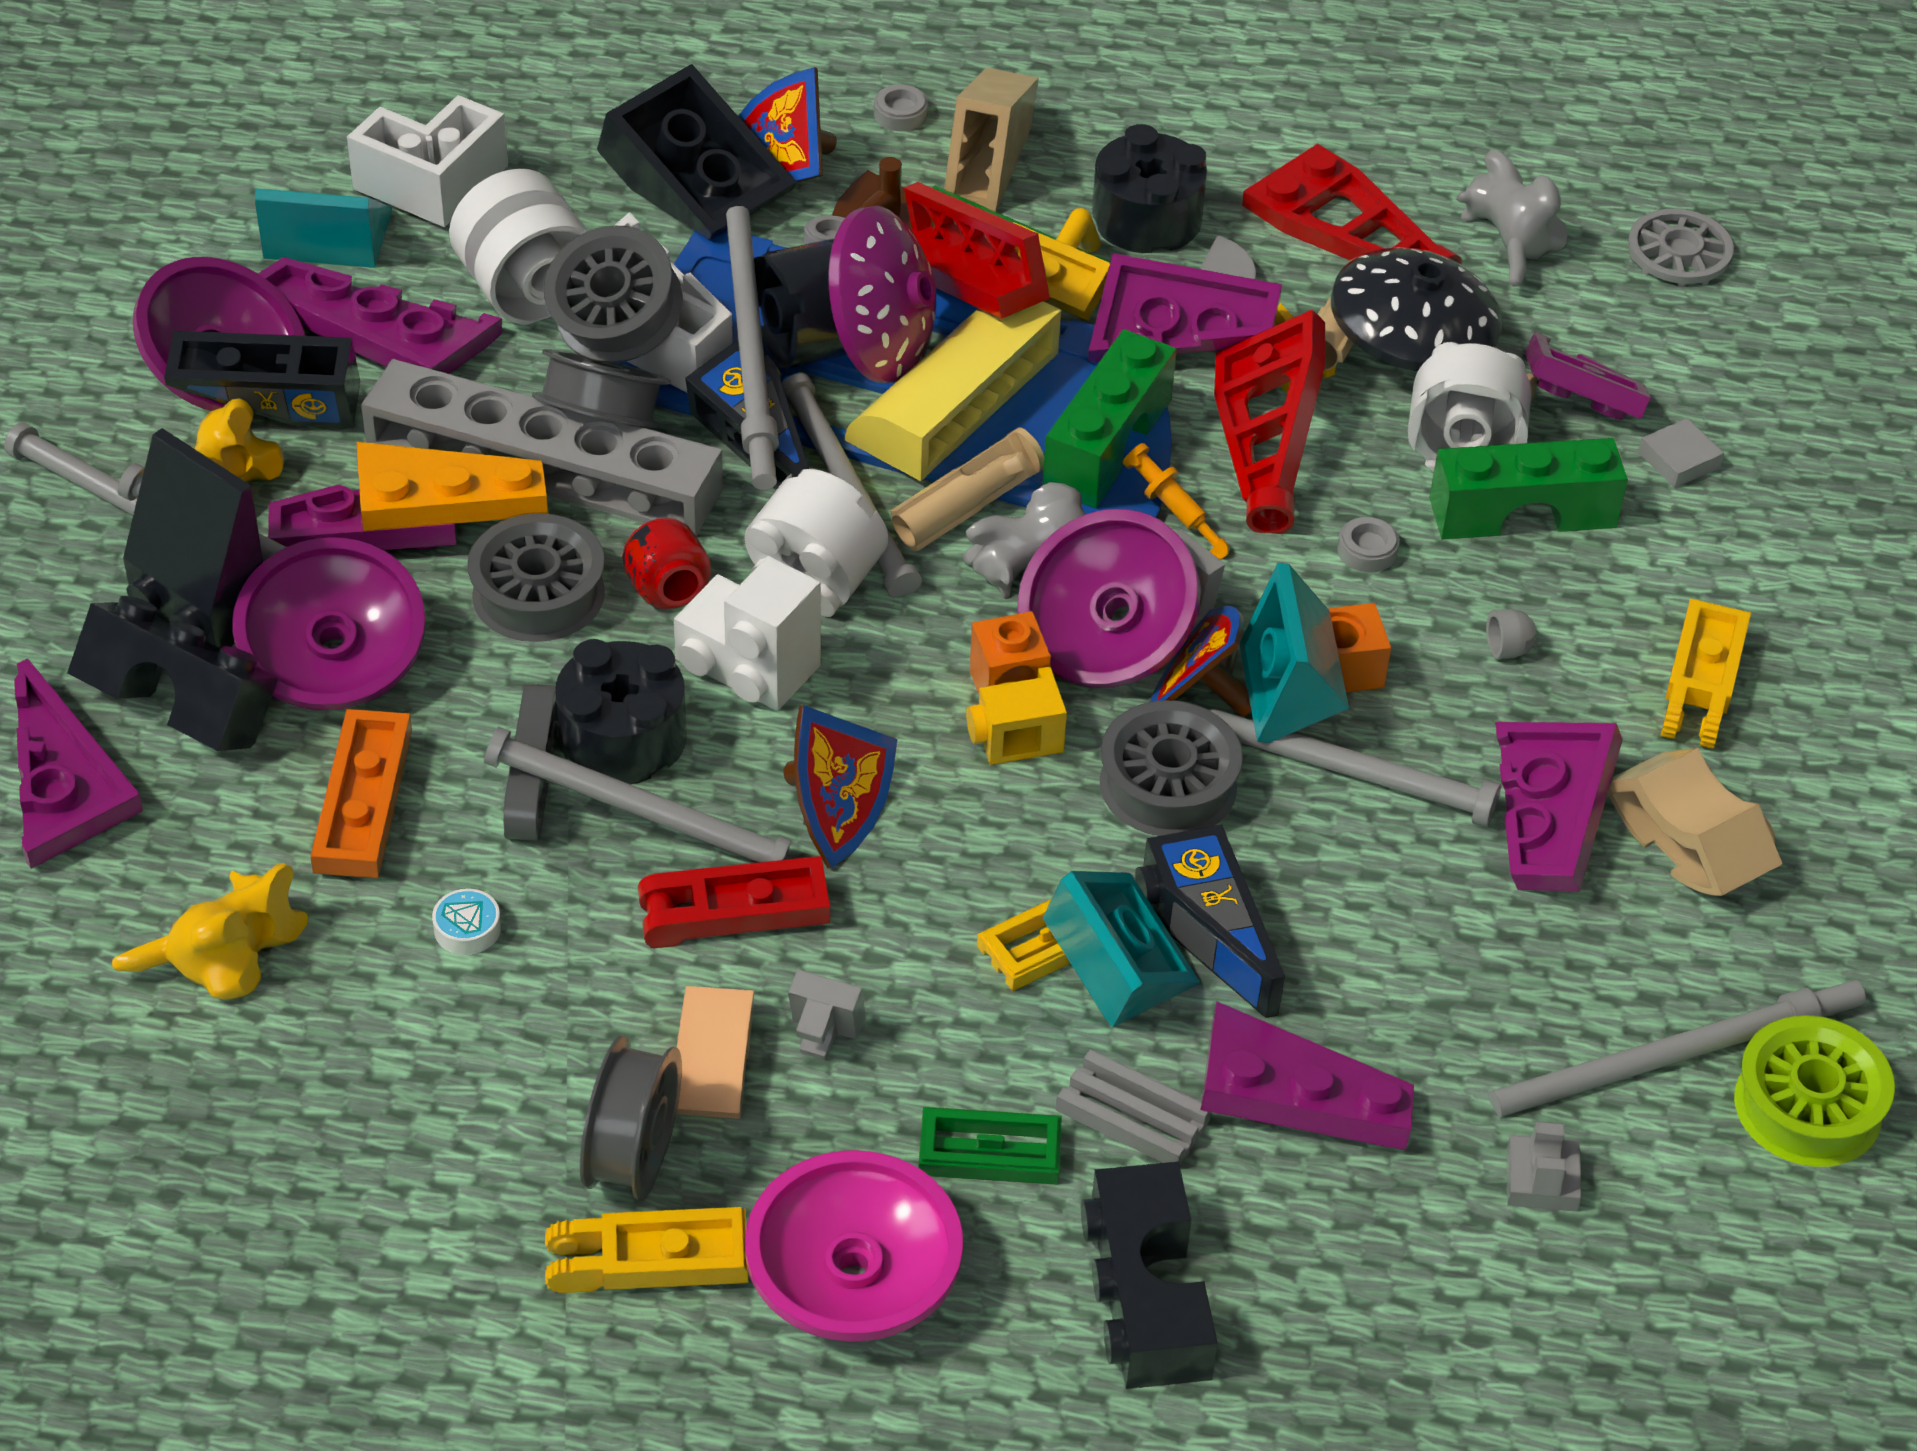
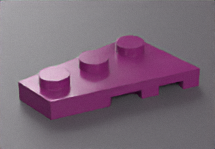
[1088,253,1282,363]
[268,485,456,550]
[1495,722,1623,892]
[1200,1001,1414,1151]

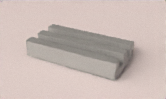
[1056,1049,1211,1165]

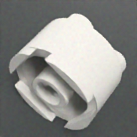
[1408,342,1531,472]
[745,469,888,617]

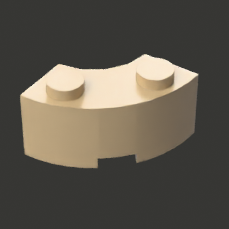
[1608,748,1783,896]

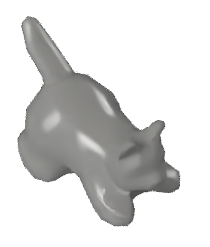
[1456,149,1568,287]
[962,482,1086,599]

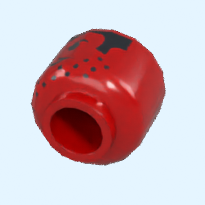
[622,518,712,609]

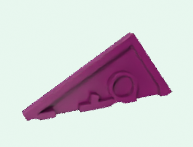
[14,658,143,869]

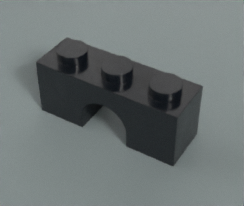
[67,596,278,751]
[1081,1161,1218,1389]

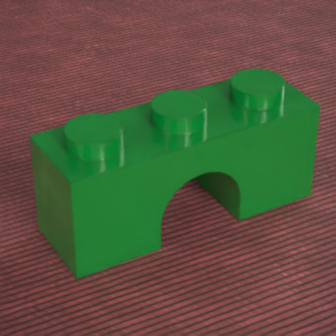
[1042,329,1177,508]
[1429,438,1628,540]

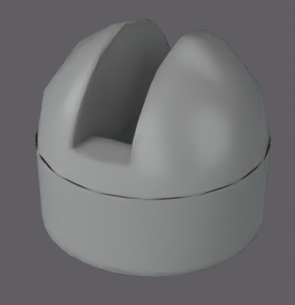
[1486,609,1536,660]

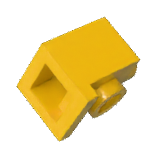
[966,667,1067,765]

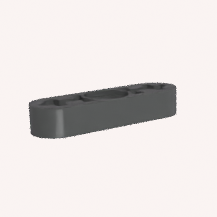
[503,684,558,841]

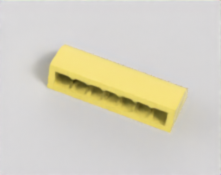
[845,301,1061,481]

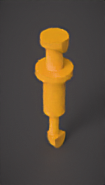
[1122,443,1230,559]

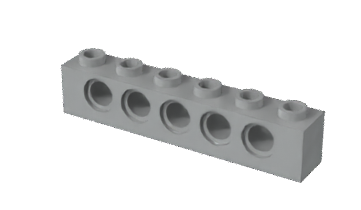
[361,359,723,536]

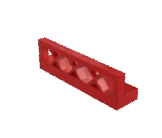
[904,182,1050,319]

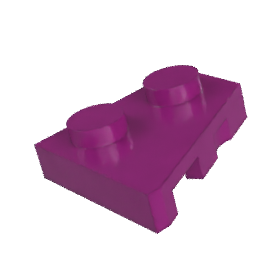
[1525,331,1651,420]

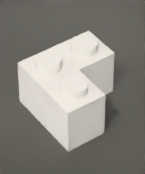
[347,95,508,227]
[674,556,821,711]

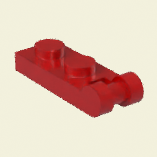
[637,856,830,949]

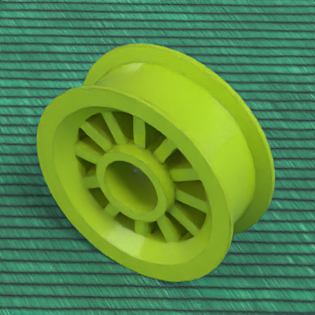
[1734,1015,1895,1167]

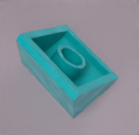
[255,188,392,268]
[1239,563,1349,743]
[1043,871,1200,1027]

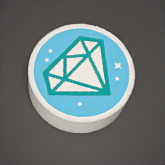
[432,889,501,955]

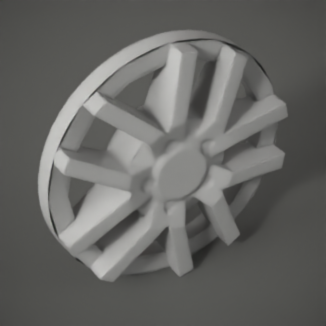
[1628,209,1734,287]

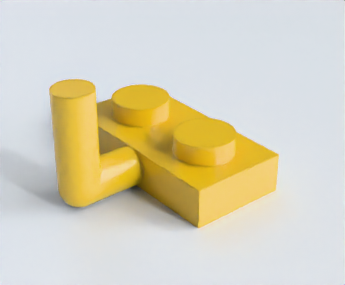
[1013,208,1110,321]

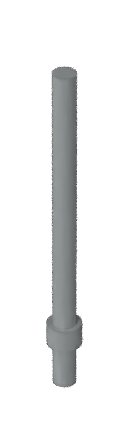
[726,206,779,490]
[1489,980,1866,1118]

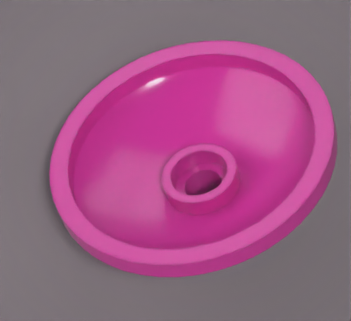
[745,1150,963,1341]

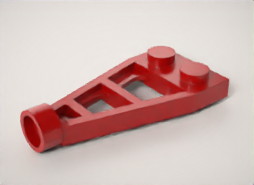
[1242,143,1462,265]
[1214,309,1325,534]

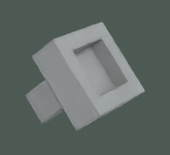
[788,969,866,1060]
[1507,1122,1581,1212]

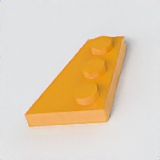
[356,442,548,531]

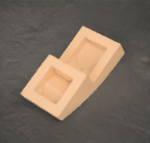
[677,986,755,1119]

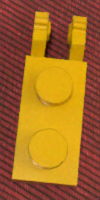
[1661,598,1751,749]
[545,1207,749,1293]

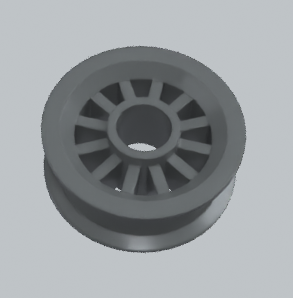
[544,225,683,363]
[532,349,671,428]
[468,513,605,642]
[1100,700,1243,836]
[580,1035,682,1201]

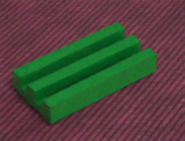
[918,1107,1062,1185]

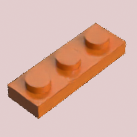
[310,709,412,878]

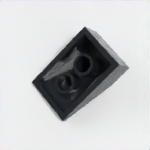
[597,64,796,240]
[123,428,263,648]

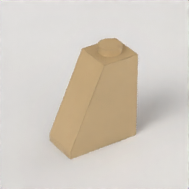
[944,68,1039,212]

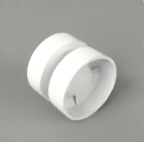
[449,169,588,325]

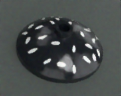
[1330,247,1502,372]

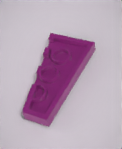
[258,257,502,374]

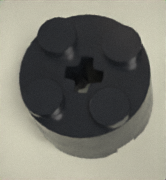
[1092,124,1207,253]
[754,239,847,368]
[555,639,687,785]

